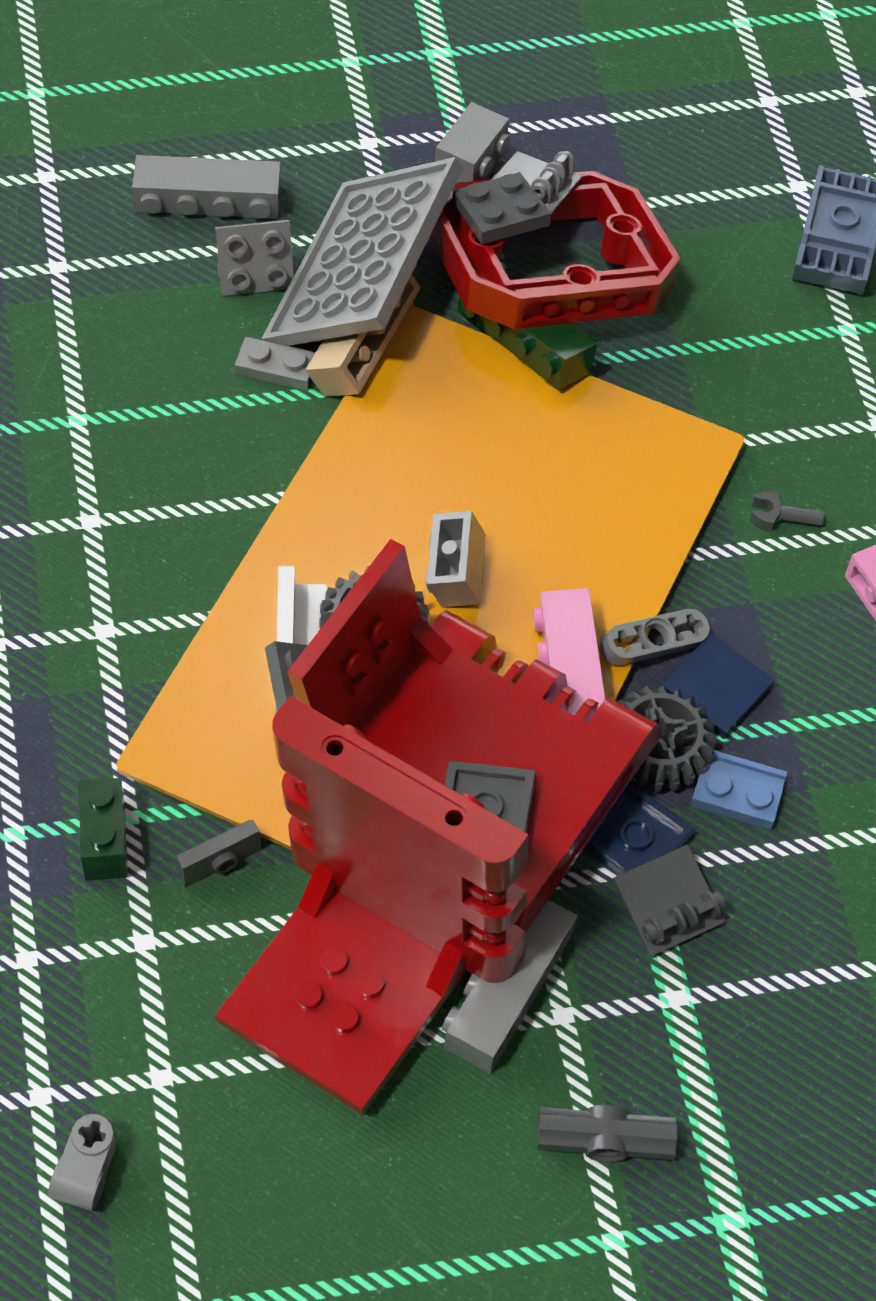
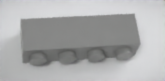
[132,155,281,219]
[442,900,578,1074]

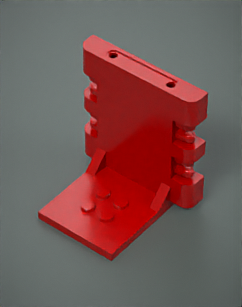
[287,538,661,931]
[215,696,529,1116]

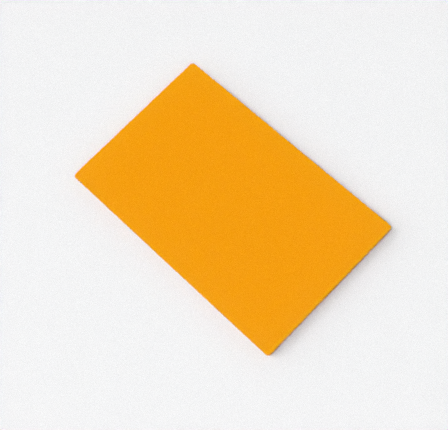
[116,305,744,850]

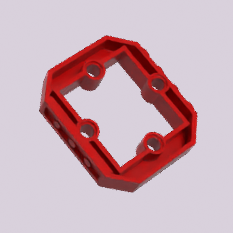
[430,171,681,329]

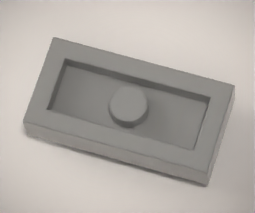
[235,337,316,391]

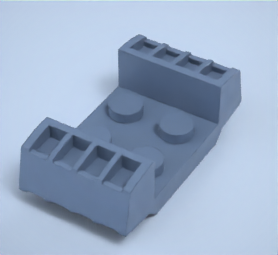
[792,165,876,295]

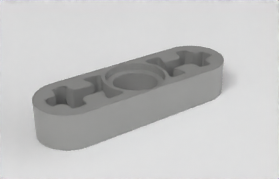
[600,609,710,666]

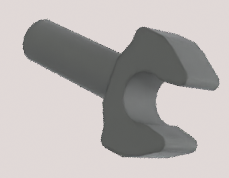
[750,490,824,531]

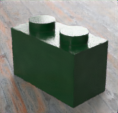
[78,778,128,881]

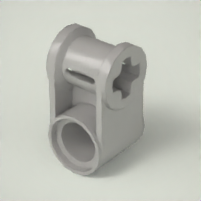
[48,1114,116,1212]

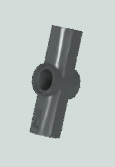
[537,1105,677,1162]

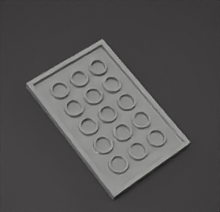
[262,157,463,346]

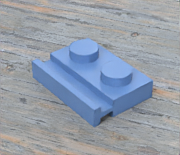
[690,750,787,830]

